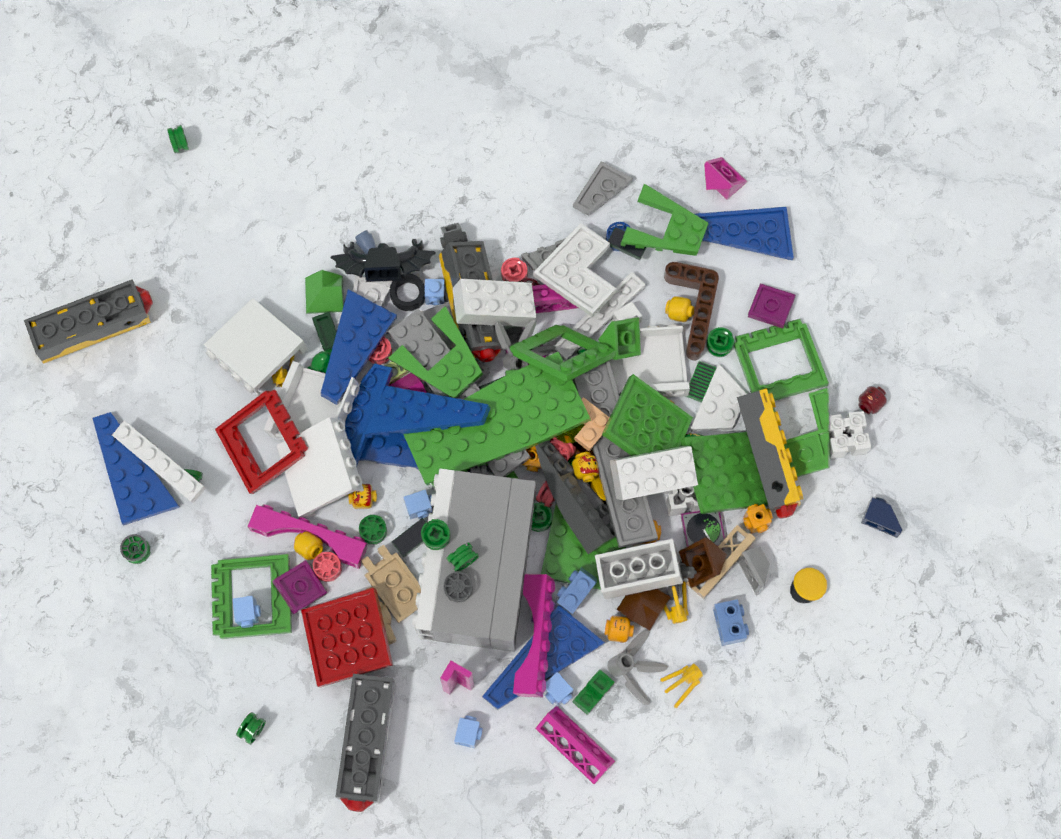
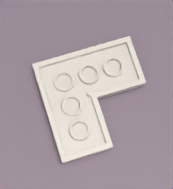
[533,223,616,317]

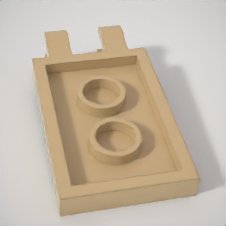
[361,545,421,623]

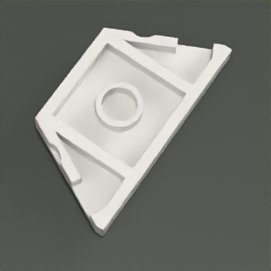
[690,365,746,432]

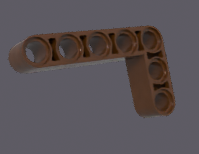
[664,262,719,361]

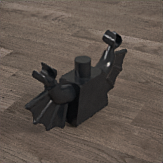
[330,239,436,282]

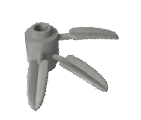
[495,320,556,370]
[607,630,667,705]

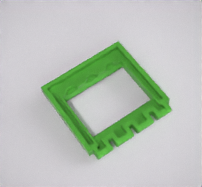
[734,319,829,401]
[510,324,616,382]
[211,554,292,639]

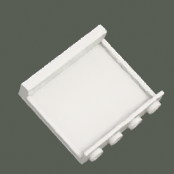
[204,298,308,396]
[609,324,690,397]
[264,361,360,441]
[277,417,364,518]

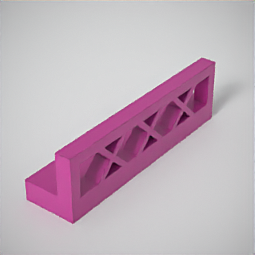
[532,285,578,314]
[440,660,474,695]
[535,706,615,784]

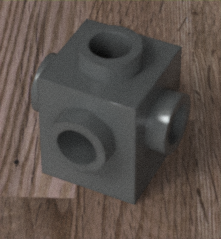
[440,223,468,248]

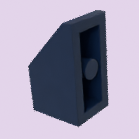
[861,497,902,538]

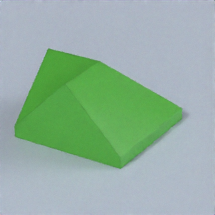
[305,270,344,314]
[598,317,641,360]

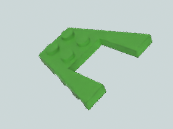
[621,184,708,256]
[388,306,483,399]
[773,388,830,477]

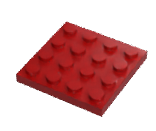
[301,588,393,688]

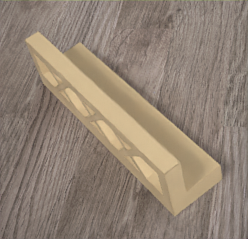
[686,525,756,599]

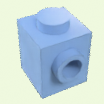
[425,279,445,305]
[403,489,432,520]
[233,596,261,628]
[545,672,573,706]
[454,716,483,748]

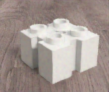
[829,411,871,459]
[664,486,700,516]

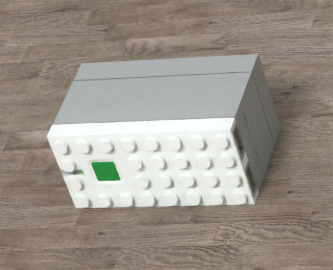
[412,469,536,652]

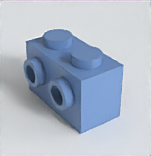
[556,567,597,614]
[713,599,749,646]

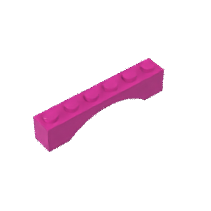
[248,504,368,569]
[513,574,555,698]

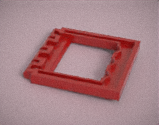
[215,390,308,494]

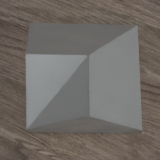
[737,547,770,596]

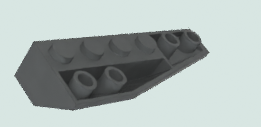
[535,440,616,554]

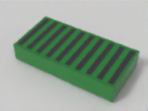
[685,361,716,403]

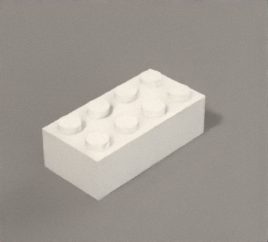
[453,279,536,327]
[610,446,698,500]
[595,539,683,599]

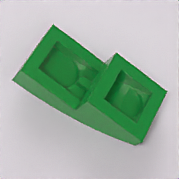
[572,669,615,715]

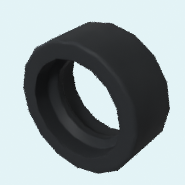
[390,273,425,311]

